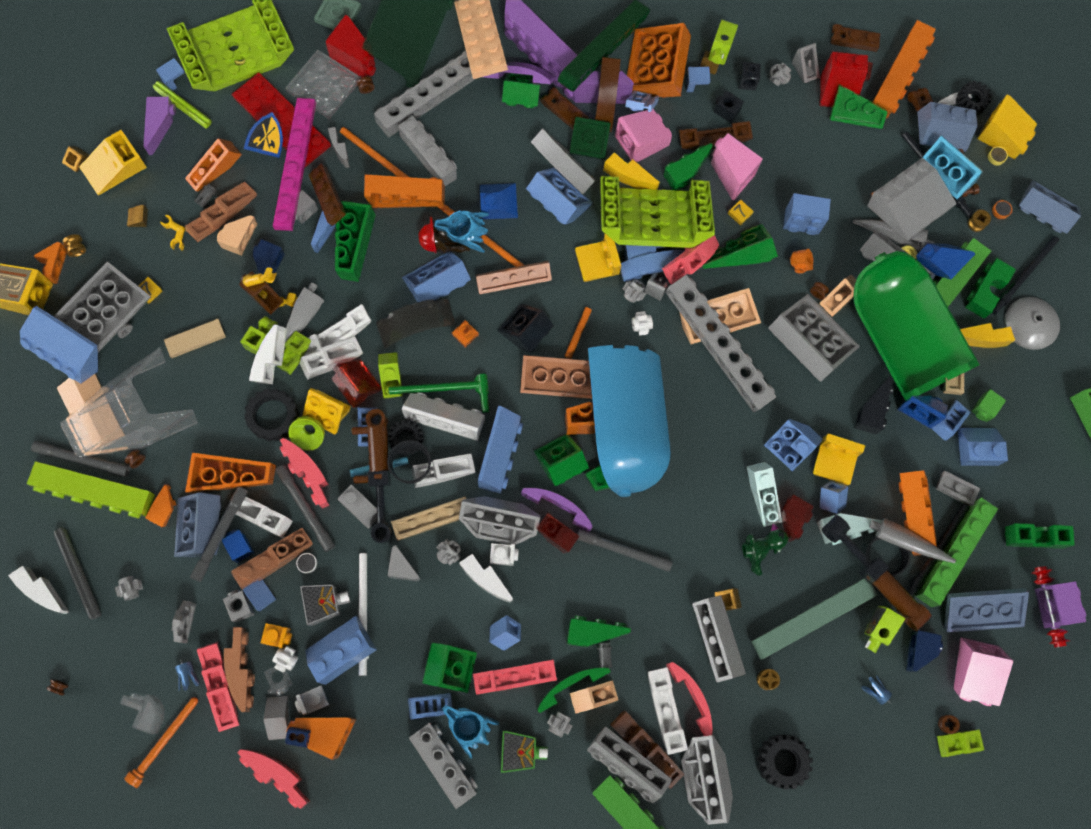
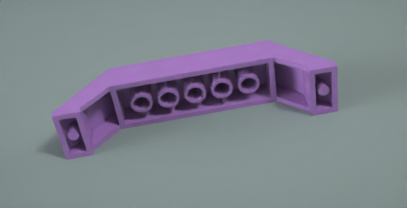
[504,0,634,104]

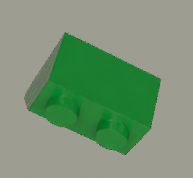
[502,73,541,108]
[534,433,589,486]
[422,643,477,693]

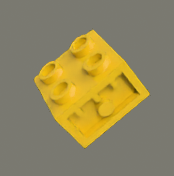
[575,234,621,282]
[813,434,865,486]

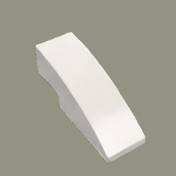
[249,325,287,384]
[299,337,363,380]
[411,454,475,488]
[236,497,293,538]
[459,554,513,603]
[8,566,69,614]

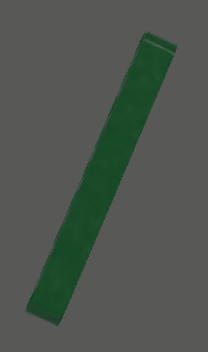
[557,0,651,92]

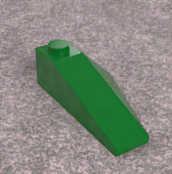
[702,224,778,269]

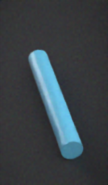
[350,457,409,477]

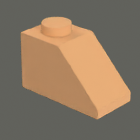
[217,215,257,256]
[819,275,856,316]
[570,680,619,713]

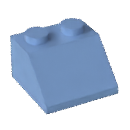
[958,428,1008,466]

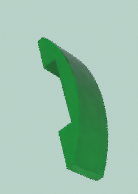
[537,668,611,713]

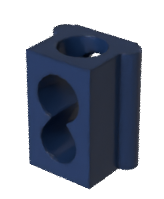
[285,727,311,748]

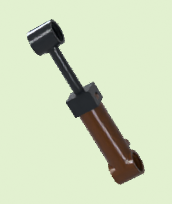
[351,409,393,544]
[822,515,932,631]

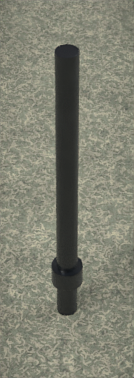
[902,132,974,217]
[992,236,1059,315]
[907,504,970,597]

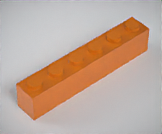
[873,20,936,119]

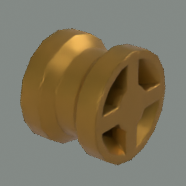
[968,210,991,232]
[62,234,86,257]
[757,669,780,690]

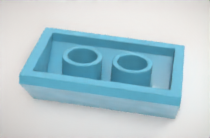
[922,136,983,199]

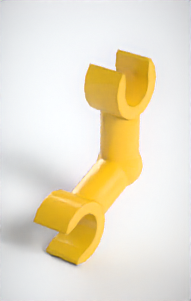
[160,215,185,251]

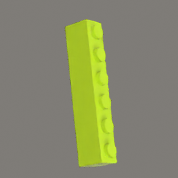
[27,461,155,519]

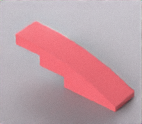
[197,642,240,732]

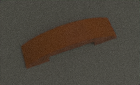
[595,57,621,132]
[679,121,753,150]

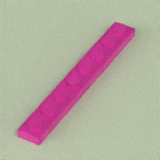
[273,98,316,231]

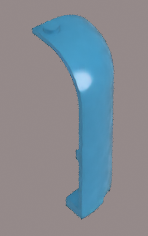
[588,345,671,497]

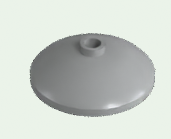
[1004,297,1060,350]

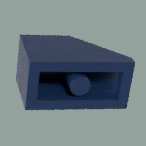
[253,239,285,285]
[906,630,943,672]

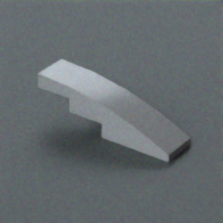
[531,128,595,194]

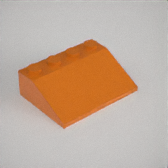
[627,23,691,98]

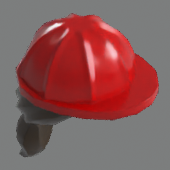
[418,216,470,253]

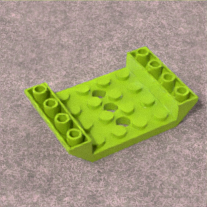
[166,0,294,92]
[600,176,715,248]

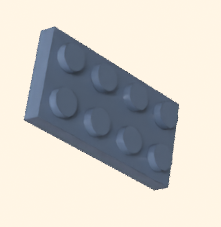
[944,588,1029,632]

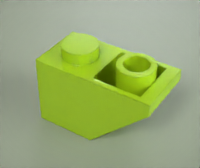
[378,352,403,398]

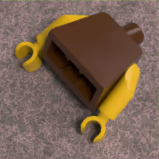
[239,267,298,315]

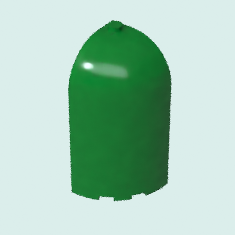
[854,251,980,401]

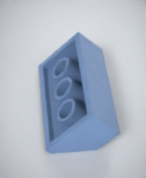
[20,306,98,384]
[478,406,523,494]

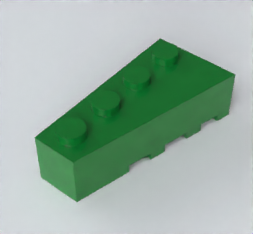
[335,201,376,282]

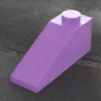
[144,97,176,155]

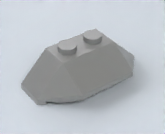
[459,496,540,545]
[681,735,733,825]

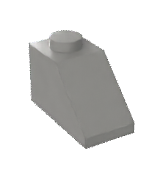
[338,485,377,529]

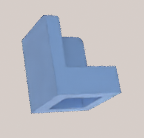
[156,58,184,91]
[686,67,710,92]
[820,481,848,514]
[489,615,521,650]

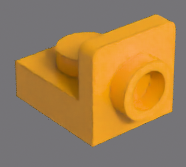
[260,623,292,649]

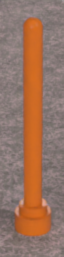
[124,697,198,788]

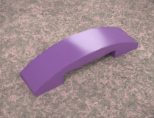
[484,62,555,84]
[521,488,593,532]

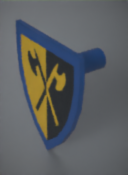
[244,112,283,158]

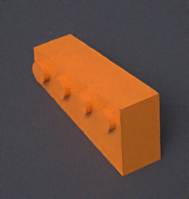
[565,402,595,435]
[185,453,276,493]
[899,470,937,556]

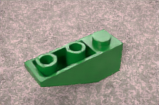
[663,143,713,191]
[567,616,631,647]

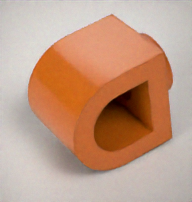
[790,249,813,273]

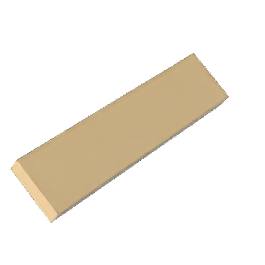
[391,496,467,541]

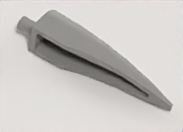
[853,220,934,252]
[285,282,324,343]
[869,518,956,563]

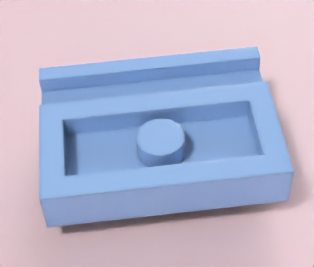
[625,91,659,112]

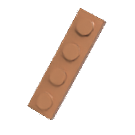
[475,261,552,294]

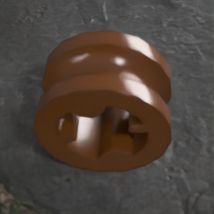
[357,77,375,94]
[810,282,829,300]
[125,449,145,469]
[46,679,69,696]
[938,715,960,734]

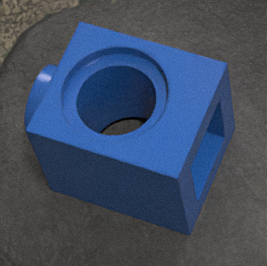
[222,530,254,563]

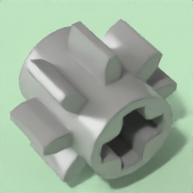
[769,62,791,86]
[622,279,647,303]
[436,539,461,565]
[115,576,143,601]
[547,711,573,738]

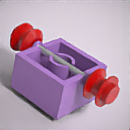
[1031,566,1086,648]

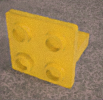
[302,388,351,434]

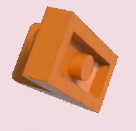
[34,242,67,284]

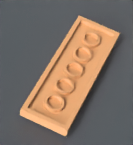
[454,0,508,79]

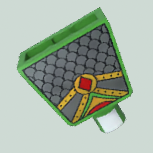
[501,731,548,773]

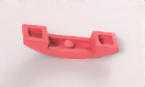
[473,660,557,695]
[666,662,712,736]

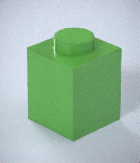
[971,389,1006,422]

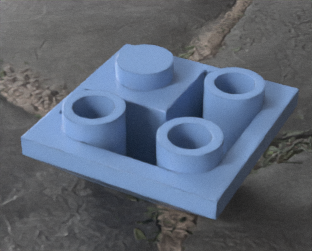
[764,419,823,471]

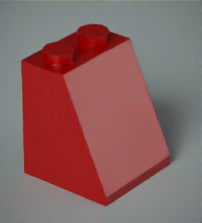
[325,15,376,78]
[820,52,868,107]

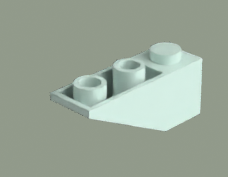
[747,462,782,527]
[817,513,883,545]

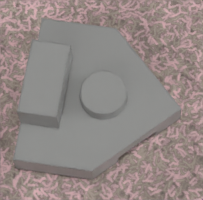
[171,600,196,644]

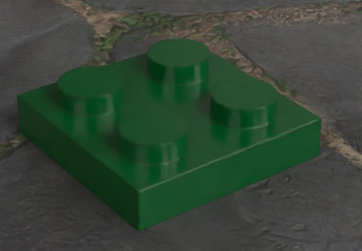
[569,117,611,160]

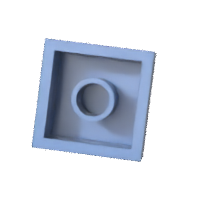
[783,193,831,235]

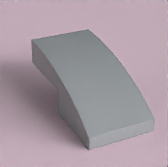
[328,127,349,168]

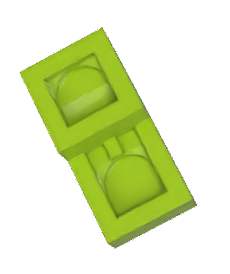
[277,331,311,375]
[937,729,984,757]

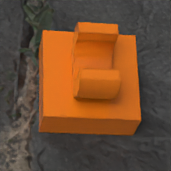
[452,320,479,348]

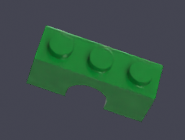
[965,258,1016,319]
[1005,523,1075,549]

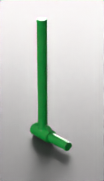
[388,374,490,413]

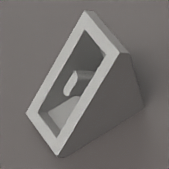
[792,43,820,83]
[644,272,670,301]
[388,545,420,582]
[264,696,289,740]

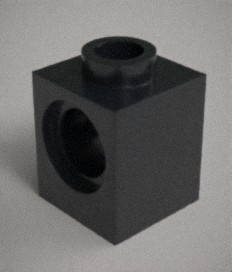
[738,62,761,91]
[714,91,744,123]

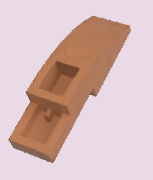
[231,528,313,589]
[224,627,255,712]

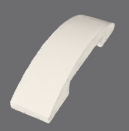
[305,304,372,356]
[647,667,688,755]

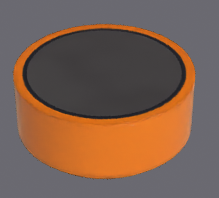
[992,200,1012,219]

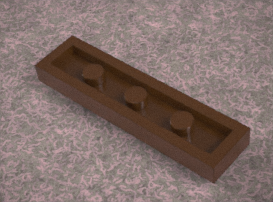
[309,163,346,226]

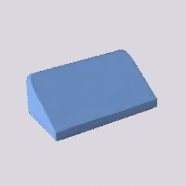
[242,579,277,612]

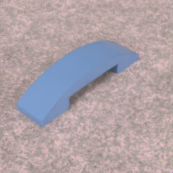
[620,250,685,282]

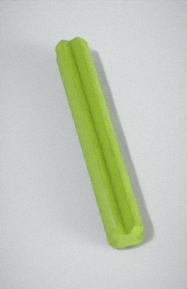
[153,81,212,128]

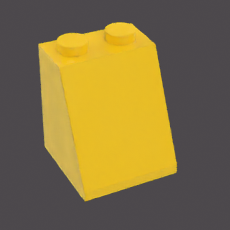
[977,94,1037,159]

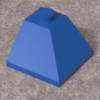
[480,183,518,219]
[916,243,975,280]
[897,396,948,429]

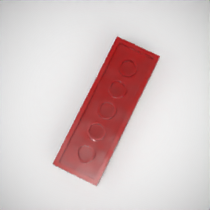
[232,73,331,167]

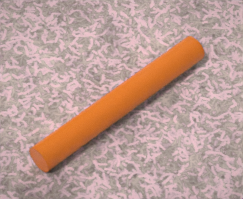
[564,307,592,359]

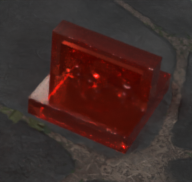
[331,359,382,408]

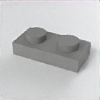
[935,471,980,506]

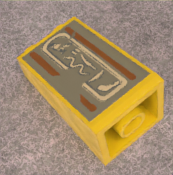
[0,264,53,316]

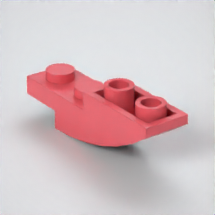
[662,235,719,284]
[280,438,329,509]
[237,749,310,809]

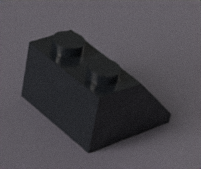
[498,303,554,353]

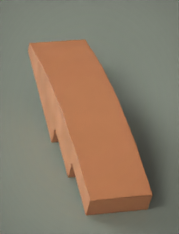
[185,182,257,242]

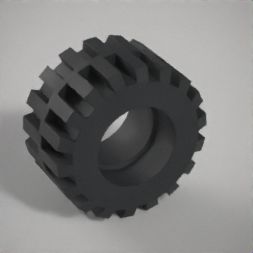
[756,735,813,790]

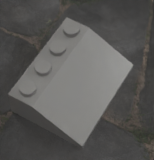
[867,158,956,241]
[53,261,151,352]
[768,294,860,382]

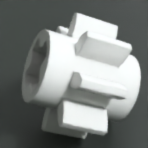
[631,311,653,336]
[272,646,298,672]

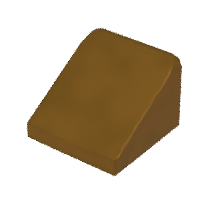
[700,51,719,74]
[62,146,90,172]
[127,205,148,227]
[715,588,742,611]

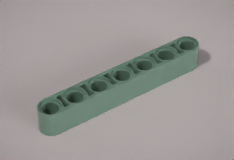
[751,579,878,659]

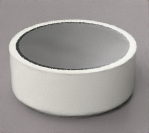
[296,553,318,574]

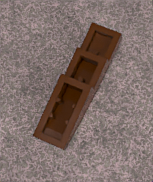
[610,710,685,789]

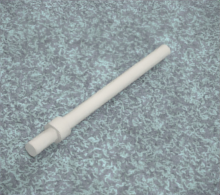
[359,553,369,676]

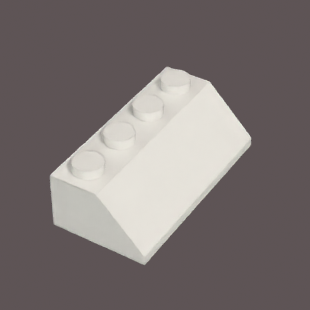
[402,392,485,441]

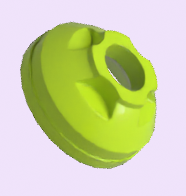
[289,416,325,450]

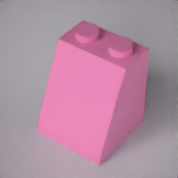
[615,109,672,162]
[711,133,763,200]
[954,637,1013,706]

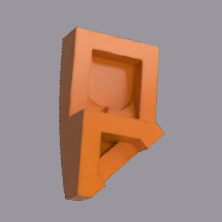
[145,484,176,527]

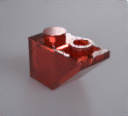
[781,494,814,542]
[536,513,580,553]

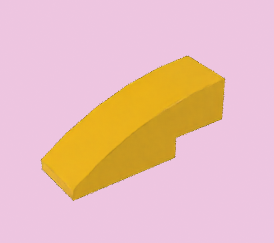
[603,153,660,190]
[960,323,1015,348]

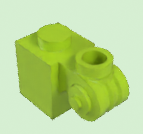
[240,316,278,355]

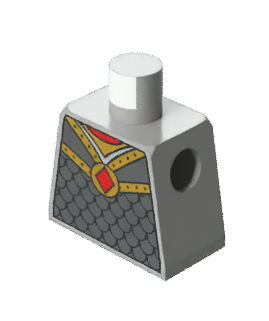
[300,585,350,626]

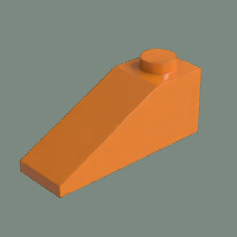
[185,138,242,192]

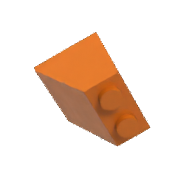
[286,717,356,760]

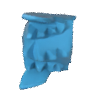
[434,211,489,253]
[442,705,499,759]

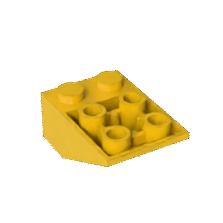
[79,130,147,196]

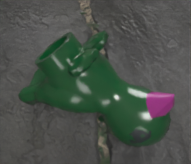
[742,524,788,576]

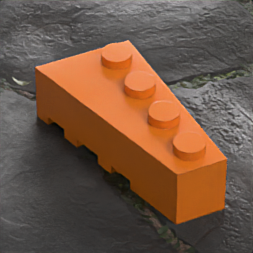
[364,175,445,208]

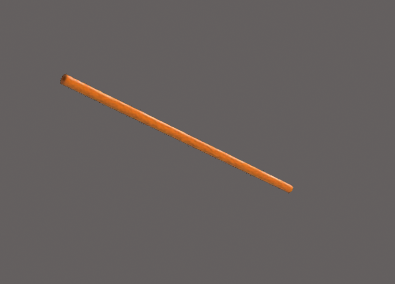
[340,127,524,267]

